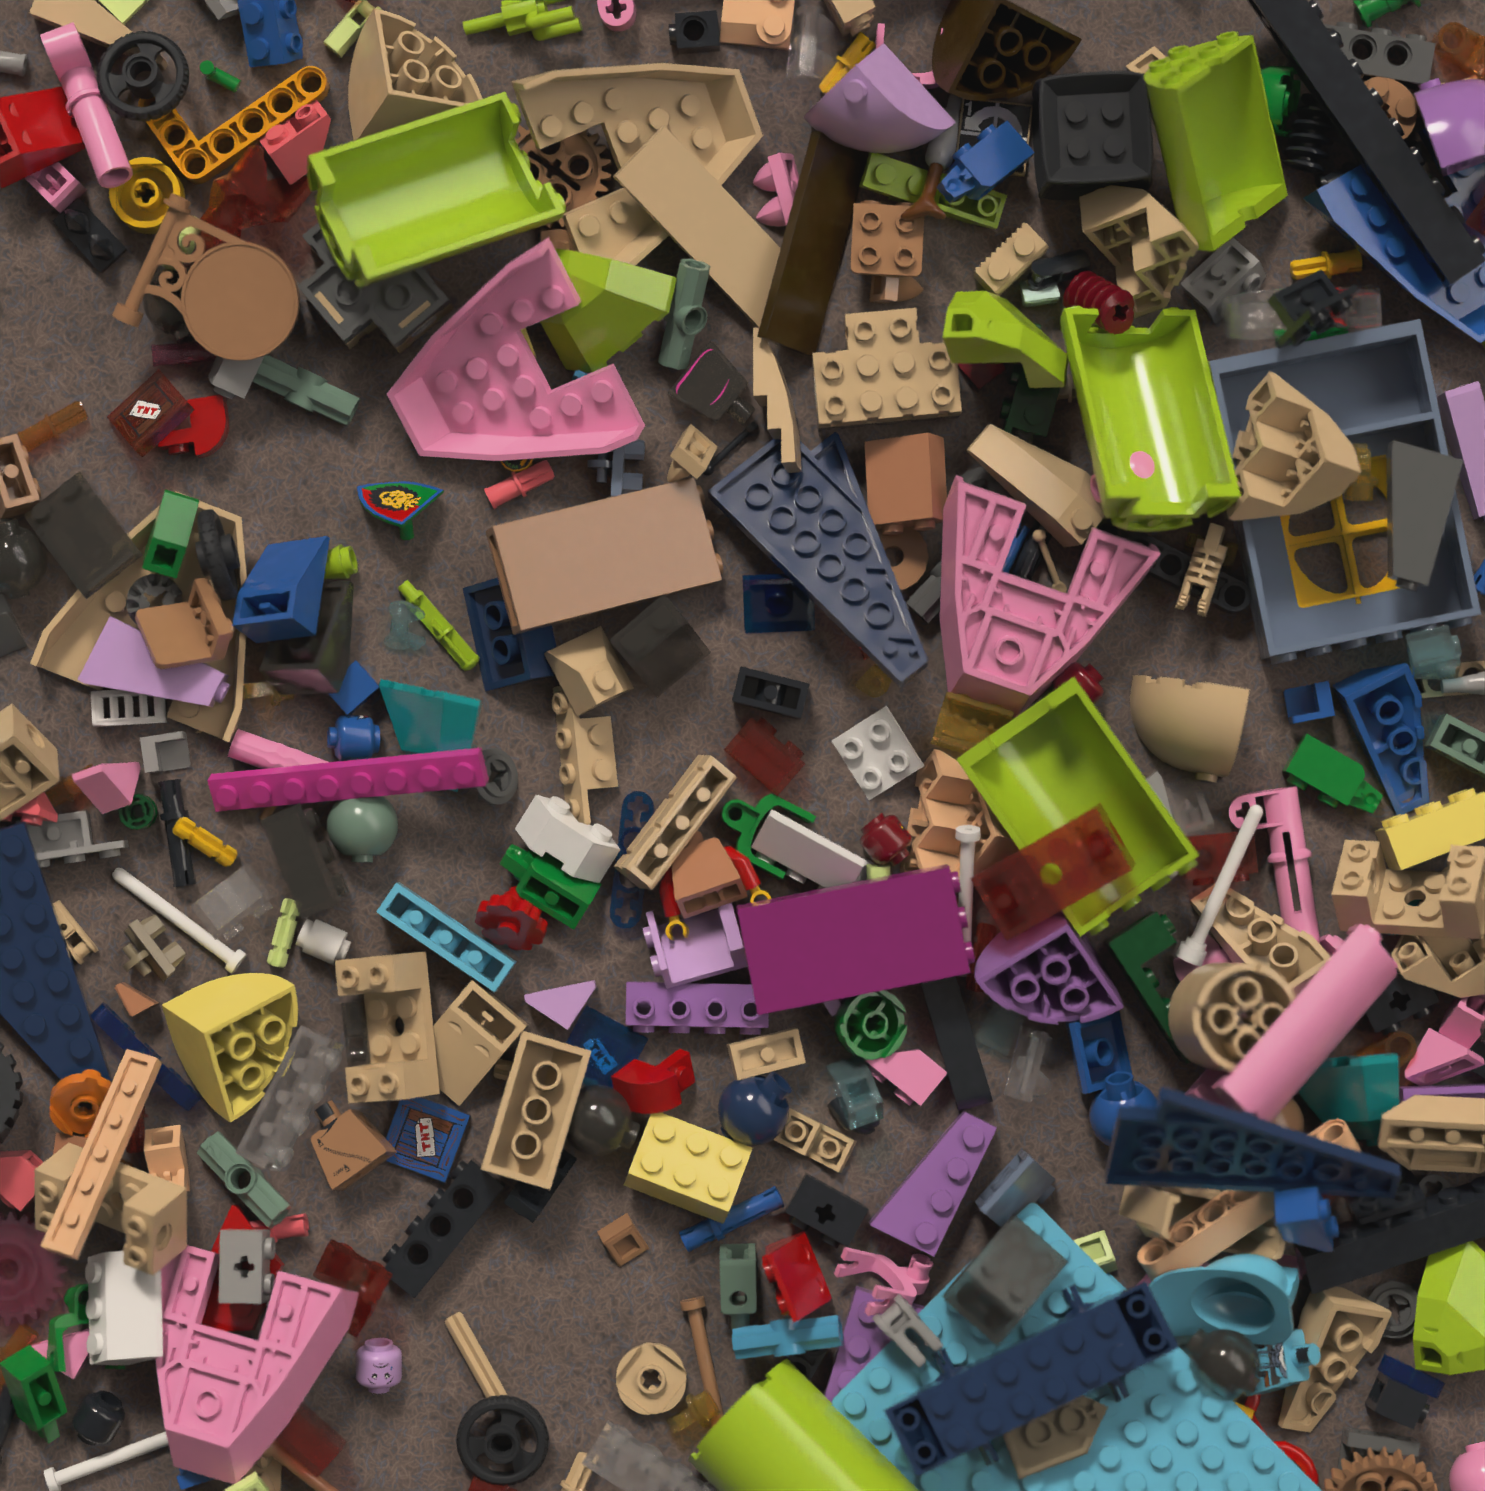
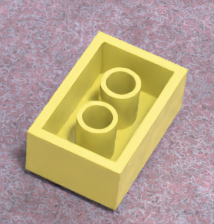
[1375,788,1485,870]
[624,1112,753,1224]

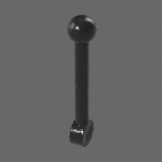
[702,421,759,476]

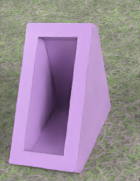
[524,980,596,1030]

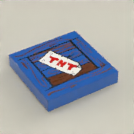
[386,1097,470,1182]

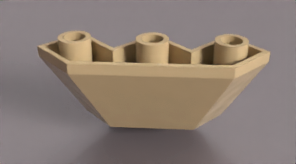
[1391,867,1485,998]

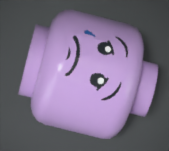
[356,1338,402,1394]

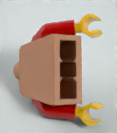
[659,831,771,941]

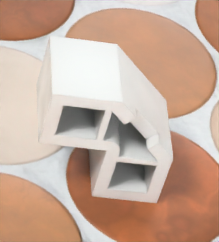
[515,795,621,883]

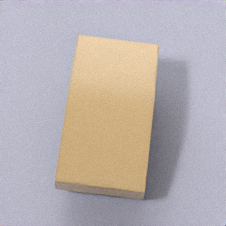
[774,1108,857,1173]

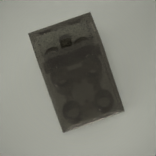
[942,1213,1068,1346]

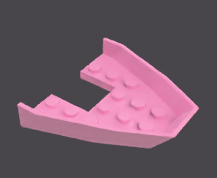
[387,237,645,461]
[940,475,1161,718]
[155,1245,359,1485]

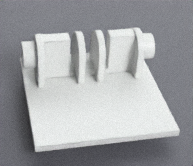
[832,706,924,800]

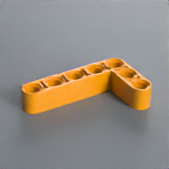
[138,66,329,184]

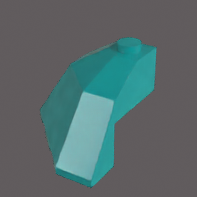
[379,679,482,792]
[1297,1053,1399,1146]

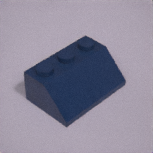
[463,577,556,692]

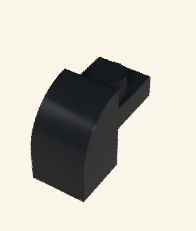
[504,1148,577,1223]

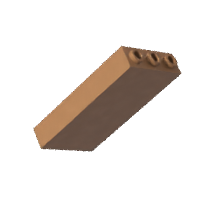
[485,477,723,635]

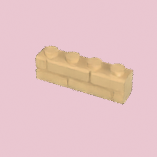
[614,755,737,890]

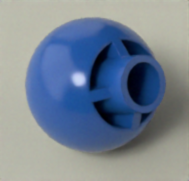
[1089,1072,1158,1147]

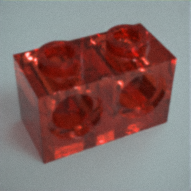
[1183,831,1258,886]

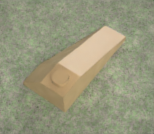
[1190,884,1331,997]

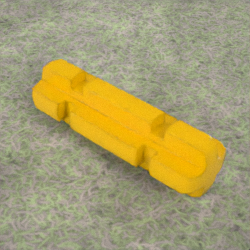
[172,817,238,867]

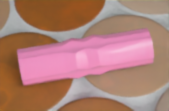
[228,729,328,769]

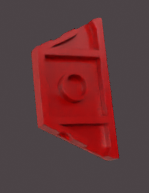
[202,1204,285,1331]

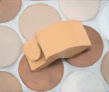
[144,1125,190,1191]

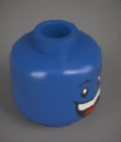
[327,715,380,761]

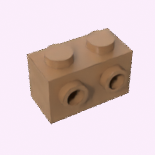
[0,434,41,520]

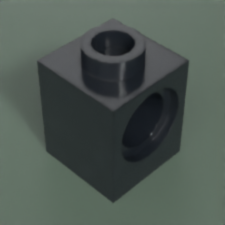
[668,10,720,54]

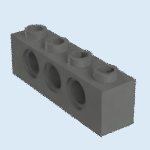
[1285,19,1436,90]

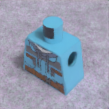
[1237,1328,1320,1396]

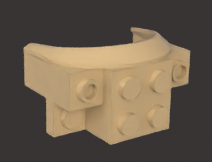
[1119,1185,1286,1260]

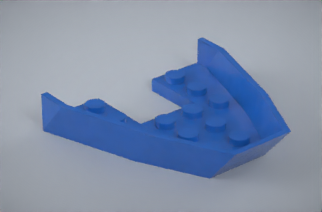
[1303,128,1485,343]

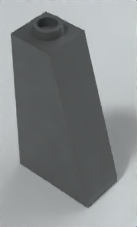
[1386,440,1463,592]

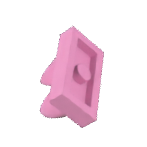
[753,153,799,227]

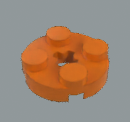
[49,1069,112,1138]

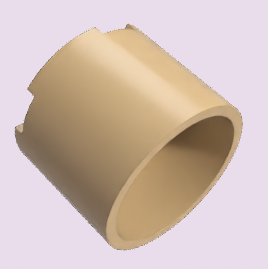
[1169,962,1296,1072]

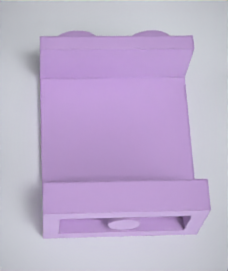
[643,902,748,989]

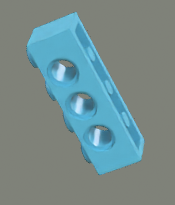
[376,882,517,992]

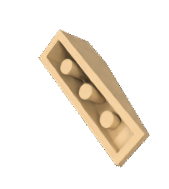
[29,0,168,70]

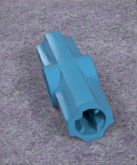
[732,1315,844,1359]

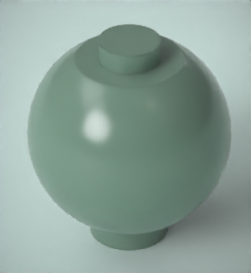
[327,796,398,863]

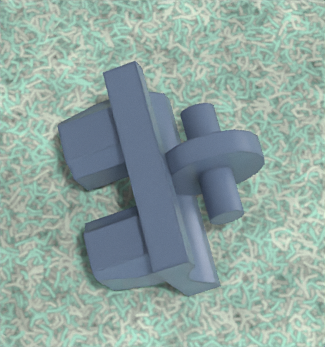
[587,439,645,497]

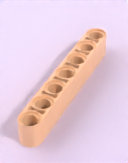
[1137,1119,1361,1281]

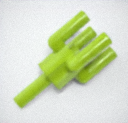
[463,0,582,41]

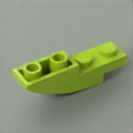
[859,152,1007,229]

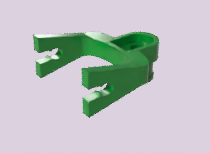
[720,794,816,880]
[47,1284,125,1372]

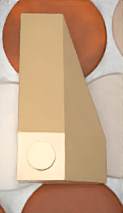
[966,424,1104,547]
[1278,1286,1392,1432]

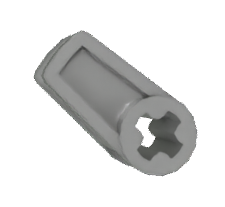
[872,1294,944,1368]

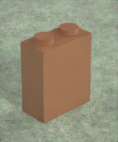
[864,433,947,535]

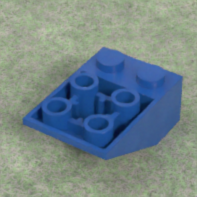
[233,536,330,643]

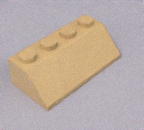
[481,1031,591,1190]

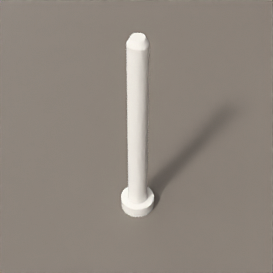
[955,825,981,977]
[112,868,247,974]
[44,1431,169,1491]

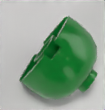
[1261,65,1301,138]
[834,990,907,1060]

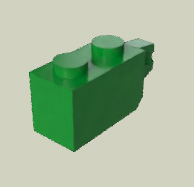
[1282,734,1383,814]
[500,844,602,930]
[0,1345,68,1444]

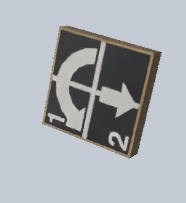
[956,98,1033,177]

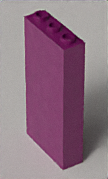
[737,864,975,1015]

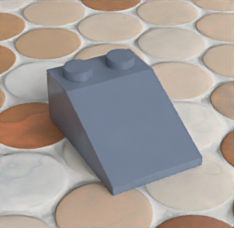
[975,1149,1056,1228]

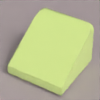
[1073,1230,1118,1273]

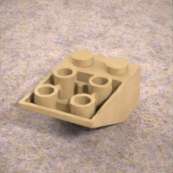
[433,979,529,1106]

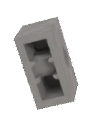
[219,1229,276,1304]

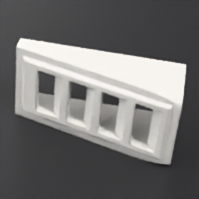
[91,690,167,727]

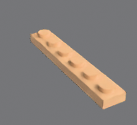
[41,1049,162,1260]

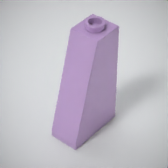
[1437,381,1485,522]
[78,616,230,707]

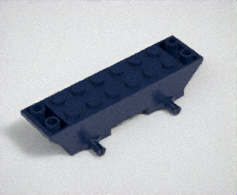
[884,1281,1179,1477]

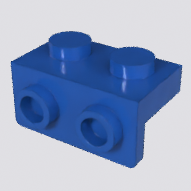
[237,0,303,67]

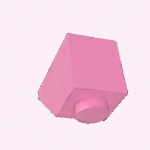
[1438,994,1485,1049]

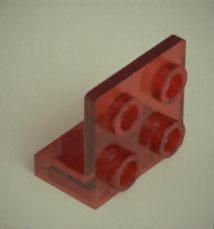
[313,1239,393,1338]

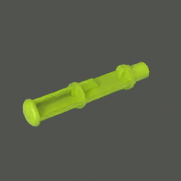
[397,580,480,671]

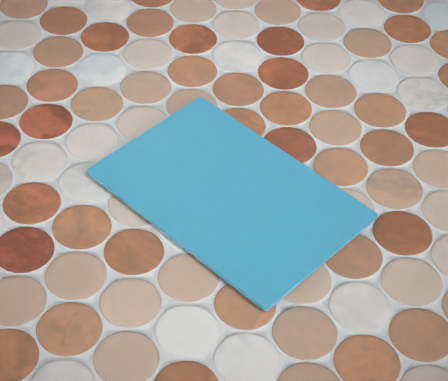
[832,1202,1322,1491]

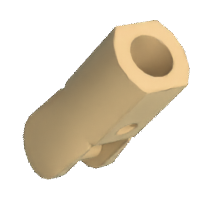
[53,900,98,964]

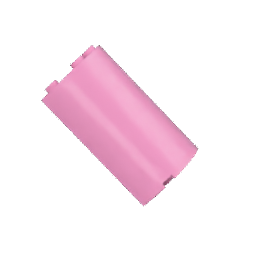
[1185,924,1398,1122]

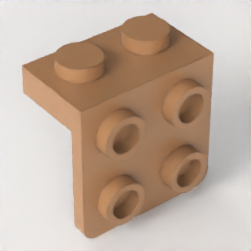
[850,200,924,278]
[135,577,234,669]

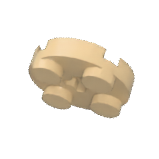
[616,1342,687,1415]

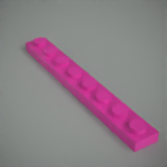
[207,748,489,812]

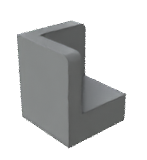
[140,731,191,773]

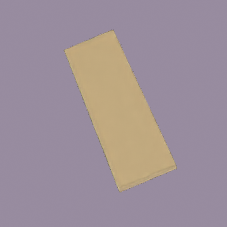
[613,126,781,328]

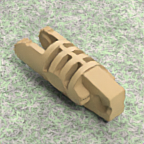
[1175,523,1228,617]

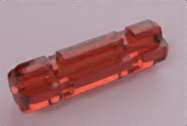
[965,922,997,992]

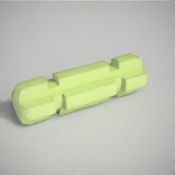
[267,898,302,968]

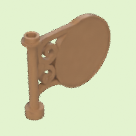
[112,193,300,360]

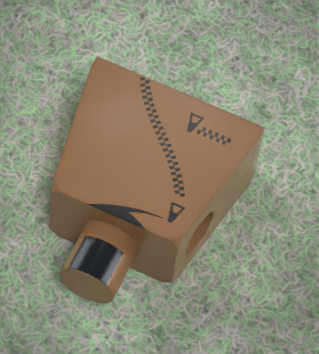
[311,1100,397,1191]

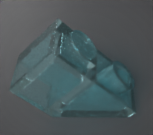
[1405,625,1462,680]
[826,1055,884,1130]

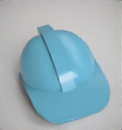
[1149,1254,1300,1345]

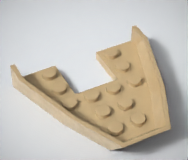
[511,63,763,266]
[30,491,247,743]

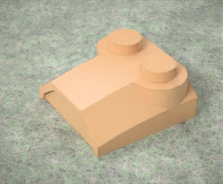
[719,0,795,50]

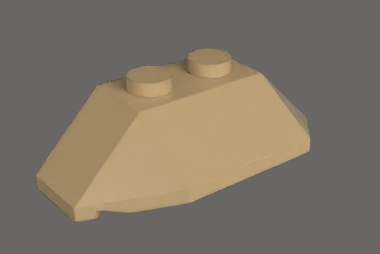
[1378,1095,1485,1173]

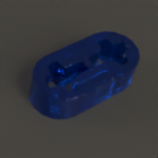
[1377,1353,1445,1399]

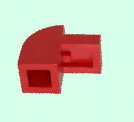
[156,394,230,459]
[611,1049,695,1114]

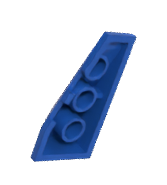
[1332,663,1429,815]

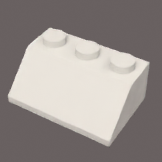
[751,810,866,890]
[85,1251,163,1365]

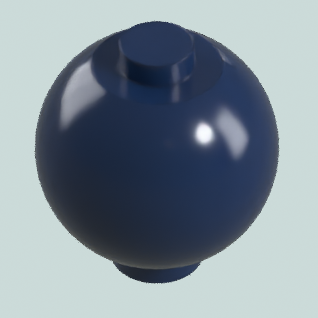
[718,1072,792,1145]

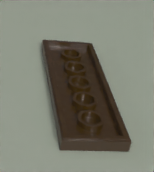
[757,131,868,356]

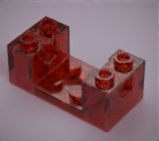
[970,802,1136,941]

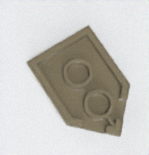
[1003,1395,1108,1479]

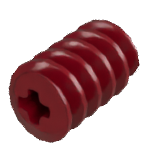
[1063,270,1134,335]

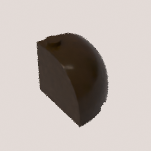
[932,0,1082,101]

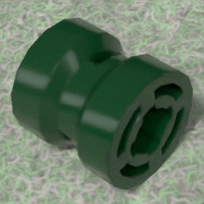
[119,794,158,830]

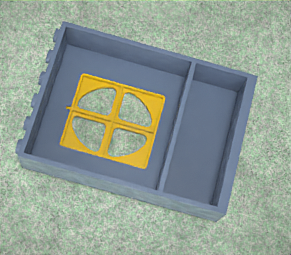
[1208,319,1481,665]

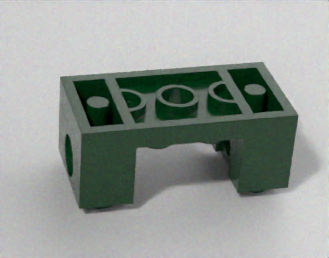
[1103,911,1191,1064]

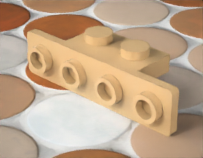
[552,686,618,825]

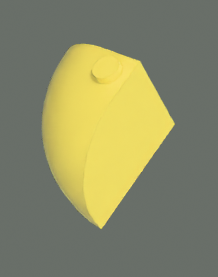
[162,973,298,1123]

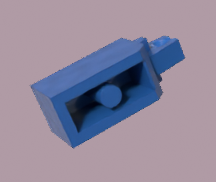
[936,120,1035,203]

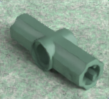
[658,259,711,370]
[252,355,361,426]
[197,1131,292,1229]

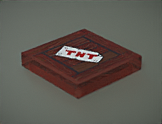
[107,369,195,457]

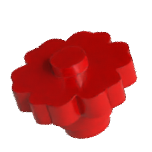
[475,886,548,951]

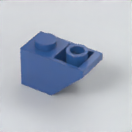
[1274,1186,1338,1252]

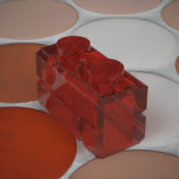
[724,717,805,796]

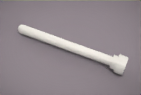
[1175,805,1263,966]

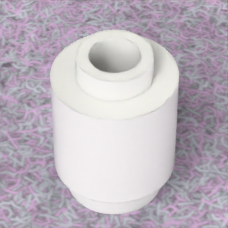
[296,919,351,965]

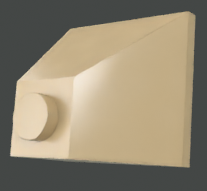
[544,626,634,717]

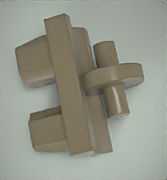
[122,915,186,982]

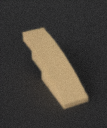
[753,328,802,473]

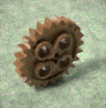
[515,125,612,229]
[1323,1447,1438,1491]

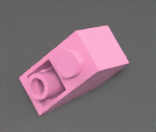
[865,1049,947,1106]

